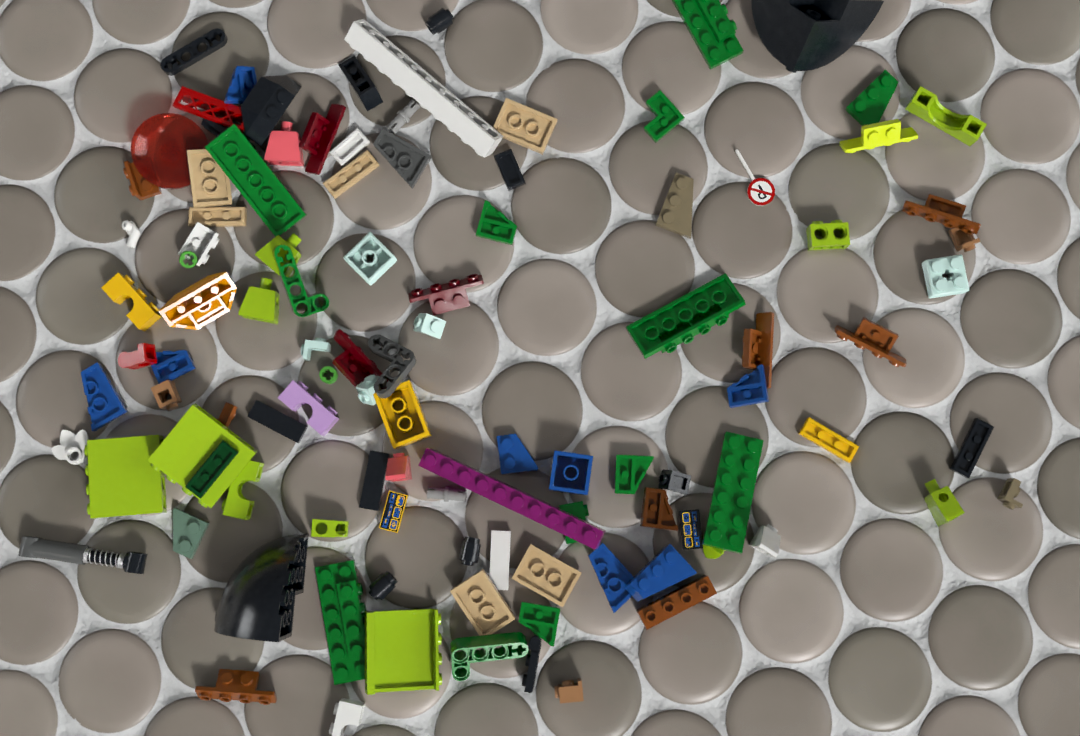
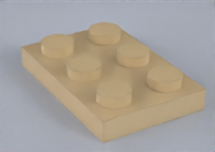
[493,98,558,155]
[187,149,232,208]
[511,544,582,607]
[450,569,516,636]

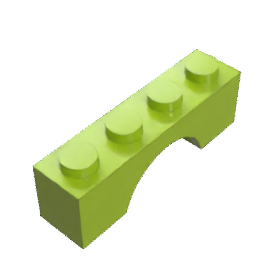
[905,86,987,146]

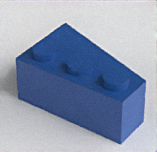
[624,544,697,602]

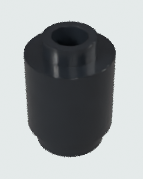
[425,8,454,35]
[459,537,481,566]
[369,571,398,600]

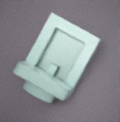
[413,313,446,339]
[301,338,331,361]
[356,375,380,406]

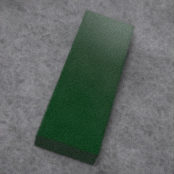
[185,440,239,499]

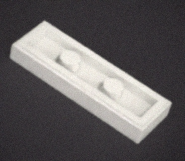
[489,530,511,590]

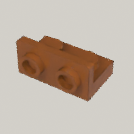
[123,157,162,200]

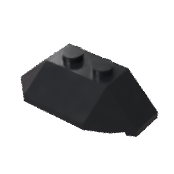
[240,75,302,146]

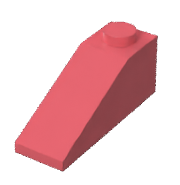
[385,453,412,482]

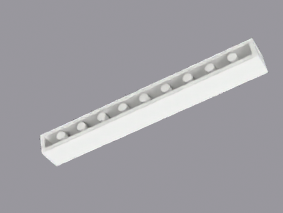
[344,19,504,158]

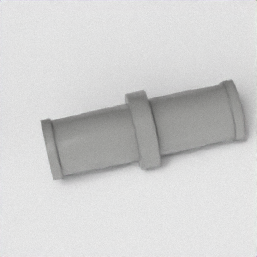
[386,99,420,134]
[427,486,467,502]

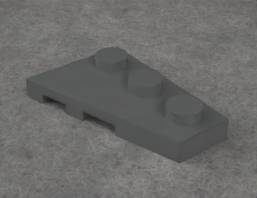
[373,128,432,189]

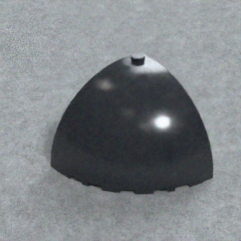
[751,0,884,73]
[214,534,309,642]

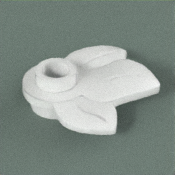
[51,429,89,465]

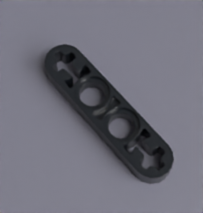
[160,28,228,76]

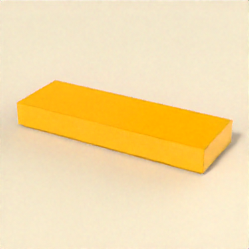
[798,417,859,463]

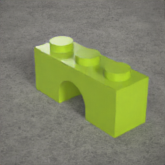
[222,460,264,520]

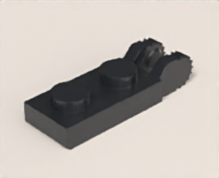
[522,635,542,693]

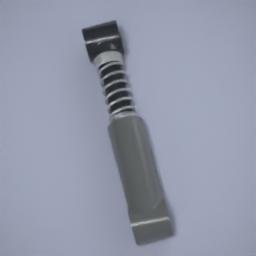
[18,536,147,574]

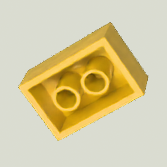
[373,380,432,450]

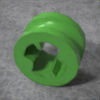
[179,251,197,268]
[319,366,338,384]

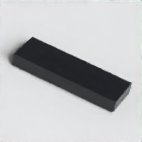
[247,400,308,443]
[950,418,994,478]
[359,450,390,511]

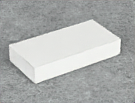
[329,128,370,167]

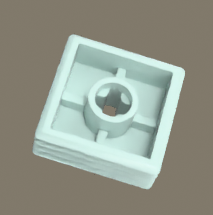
[343,232,397,286]
[922,254,969,299]

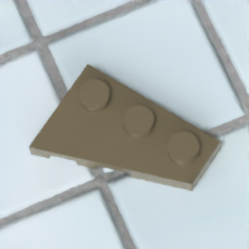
[655,173,694,239]

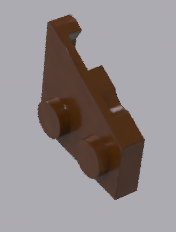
[640,487,678,531]

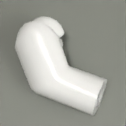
[122,220,140,249]

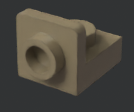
[997,478,1023,510]

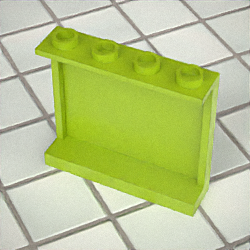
[148,403,257,508]
[84,435,167,519]
[365,608,442,695]

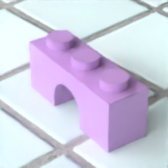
[278,380,339,436]

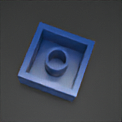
[549,450,593,495]

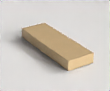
[323,150,379,199]
[188,206,247,227]

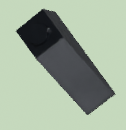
[339,56,383,111]

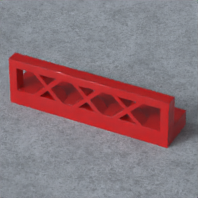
[172,86,244,132]

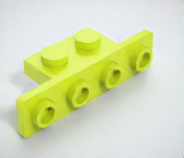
[839,119,918,153]

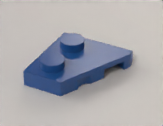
[727,364,769,408]

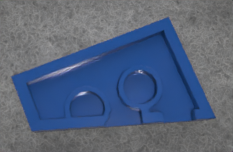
[81,362,128,432]
[588,542,634,613]

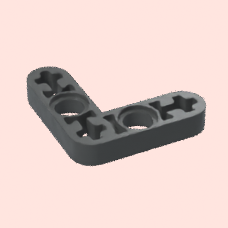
[368,334,416,399]

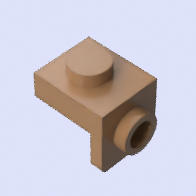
[948,228,980,252]

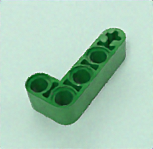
[273,244,329,317]
[450,632,529,681]

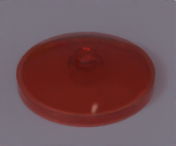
[131,113,208,190]

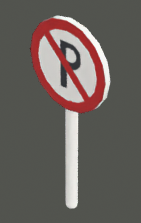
[735,149,775,206]

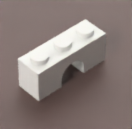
[329,698,365,736]

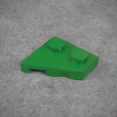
[476,200,517,246]
[615,455,654,494]
[518,601,560,647]

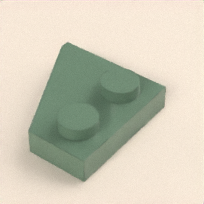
[173,508,210,559]

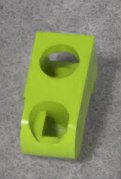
[311,519,349,538]

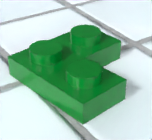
[644,90,685,143]

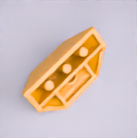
[159,271,237,330]

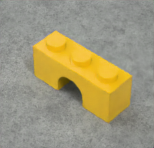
[101,272,162,332]

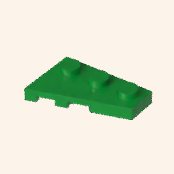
[845,69,899,126]

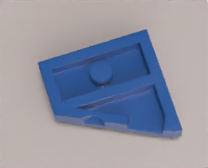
[224,66,257,104]
[151,350,196,384]
[497,434,538,474]

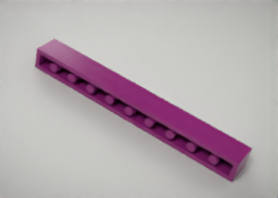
[418,448,606,550]

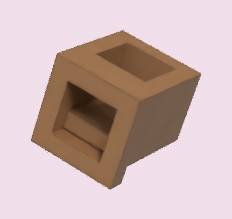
[151,380,182,411]
[554,678,584,703]

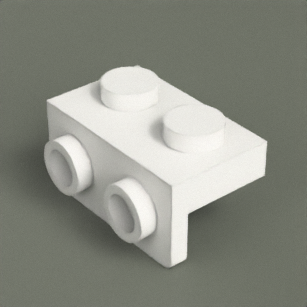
[178,222,220,266]

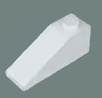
[749,524,781,557]

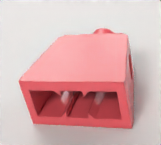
[264,121,304,167]

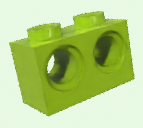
[806,220,850,251]

